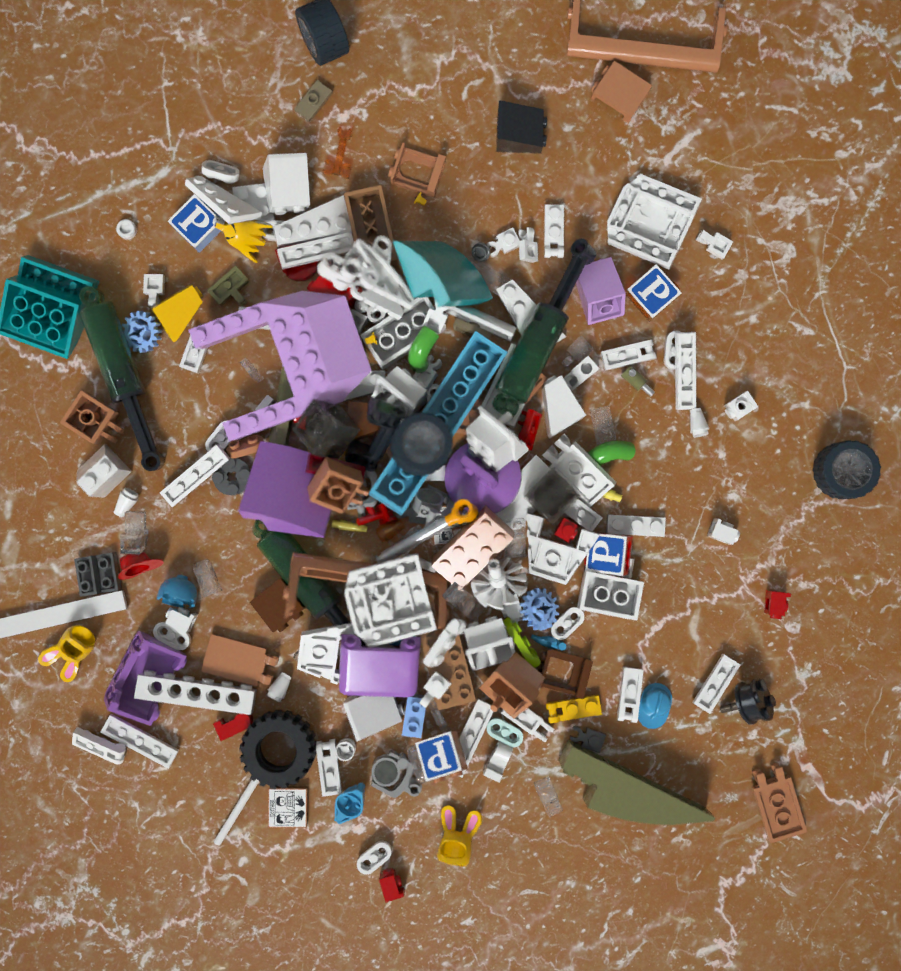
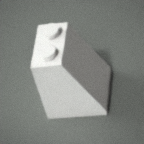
[263,153,310,215]
[542,375,586,439]
[76,444,132,498]
[343,696,405,741]

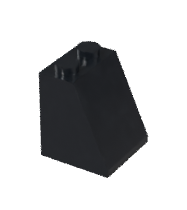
[496,101,547,153]

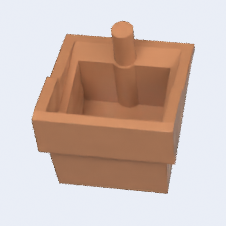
[479,652,545,719]

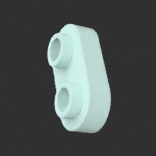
[487,717,523,747]

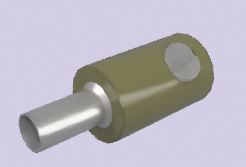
[621,365,655,397]

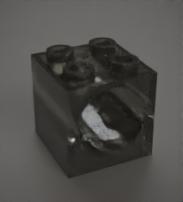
[292,399,361,459]
[523,468,581,524]

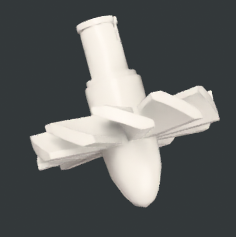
[471,557,527,610]

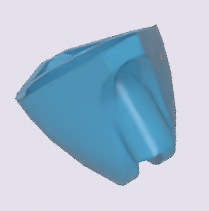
[334,783,365,824]

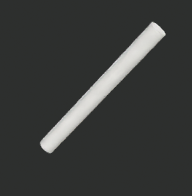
[214,779,259,846]

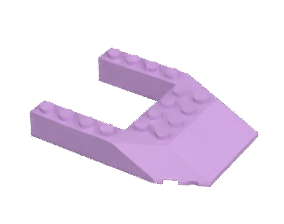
[189,291,372,441]

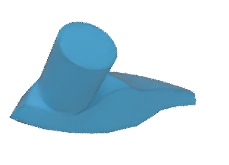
[531,634,567,650]

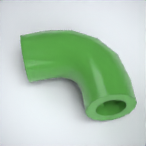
[408,326,439,373]
[587,440,636,466]

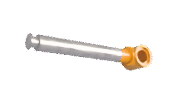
[376,499,478,563]

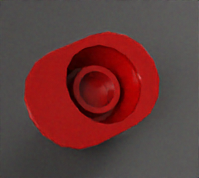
[118,550,164,580]

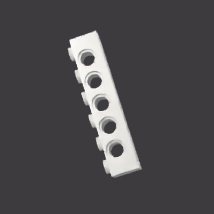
[134,670,257,715]

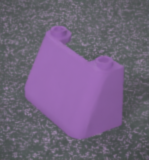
[104,631,187,726]
[339,634,420,697]

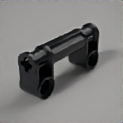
[345,399,406,472]

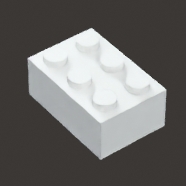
[577,570,644,621]

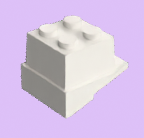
[370,366,427,422]
[466,406,528,472]
[464,616,515,671]

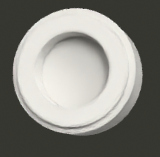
[116,219,137,240]

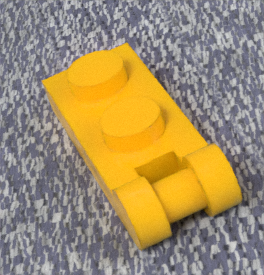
[546,695,602,723]

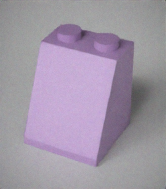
[576,257,626,325]

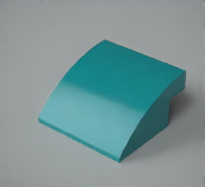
[393,241,493,307]
[0,255,99,359]

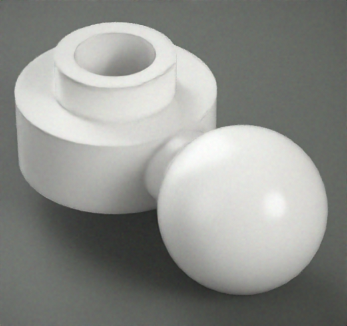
[354,299,387,324]

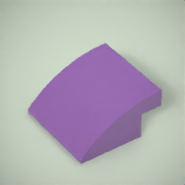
[238,441,332,538]

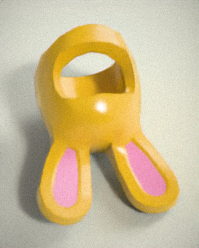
[38,625,96,682]
[437,805,482,867]

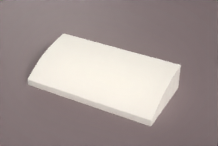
[444,305,517,342]
[496,455,563,532]

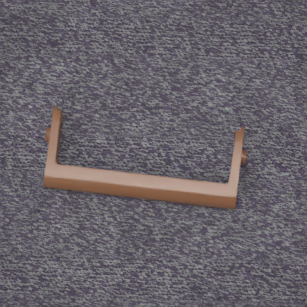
[567,0,727,73]
[283,552,449,637]

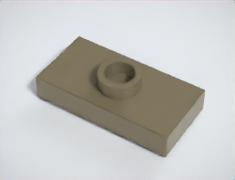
[294,80,333,123]
[453,318,491,339]

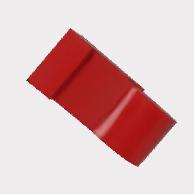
[213,713,253,741]

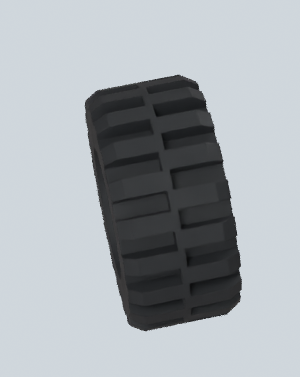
[239,710,317,789]

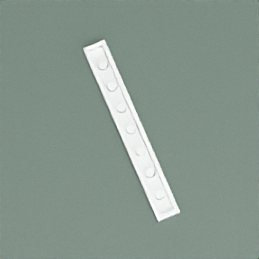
[0,590,128,638]

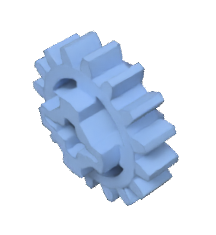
[121,311,163,353]
[520,588,559,631]

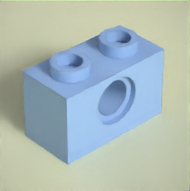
[402,694,426,738]

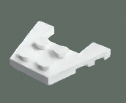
[526,513,600,585]
[297,623,361,685]

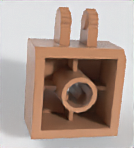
[60,390,124,445]
[307,457,370,513]

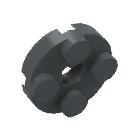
[212,458,251,496]

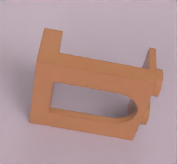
[388,142,446,198]

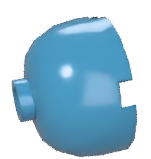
[157,575,197,608]

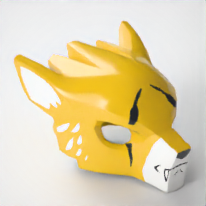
[212,217,273,263]

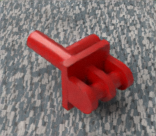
[356,504,397,526]

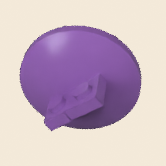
[445,443,522,514]

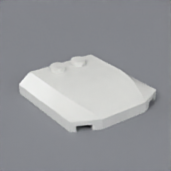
[607,174,702,269]
[344,553,436,648]

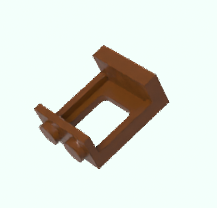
[537,647,593,699]

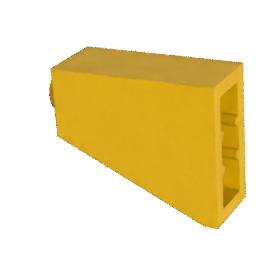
[151,285,203,342]

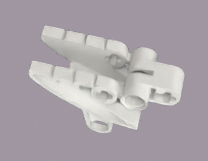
[317,236,415,320]

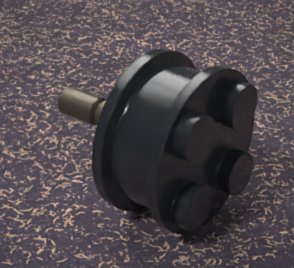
[720,678,776,725]

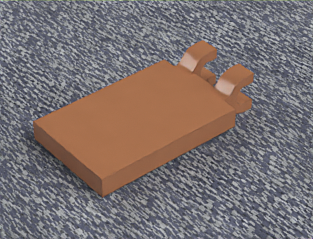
[201,633,279,686]
[752,763,807,844]

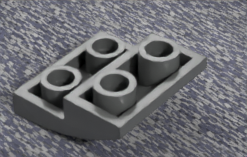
[74,552,122,597]

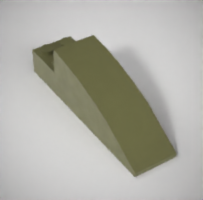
[558,739,715,825]

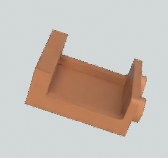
[591,61,653,124]

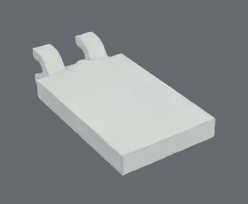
[542,434,617,508]

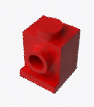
[553,518,579,544]
[764,590,791,619]
[379,868,405,903]

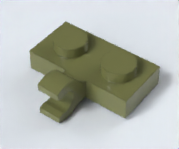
[207,266,250,307]

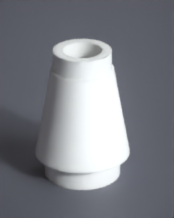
[690,408,709,437]
[114,488,138,517]
[267,672,292,702]

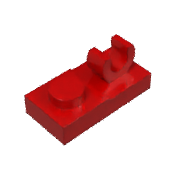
[518,409,542,451]

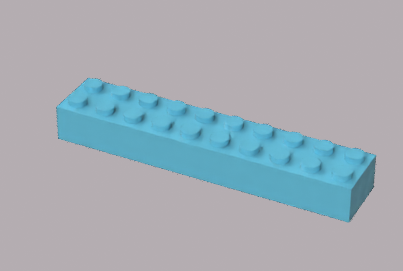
[369,331,508,515]

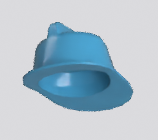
[638,683,672,729]

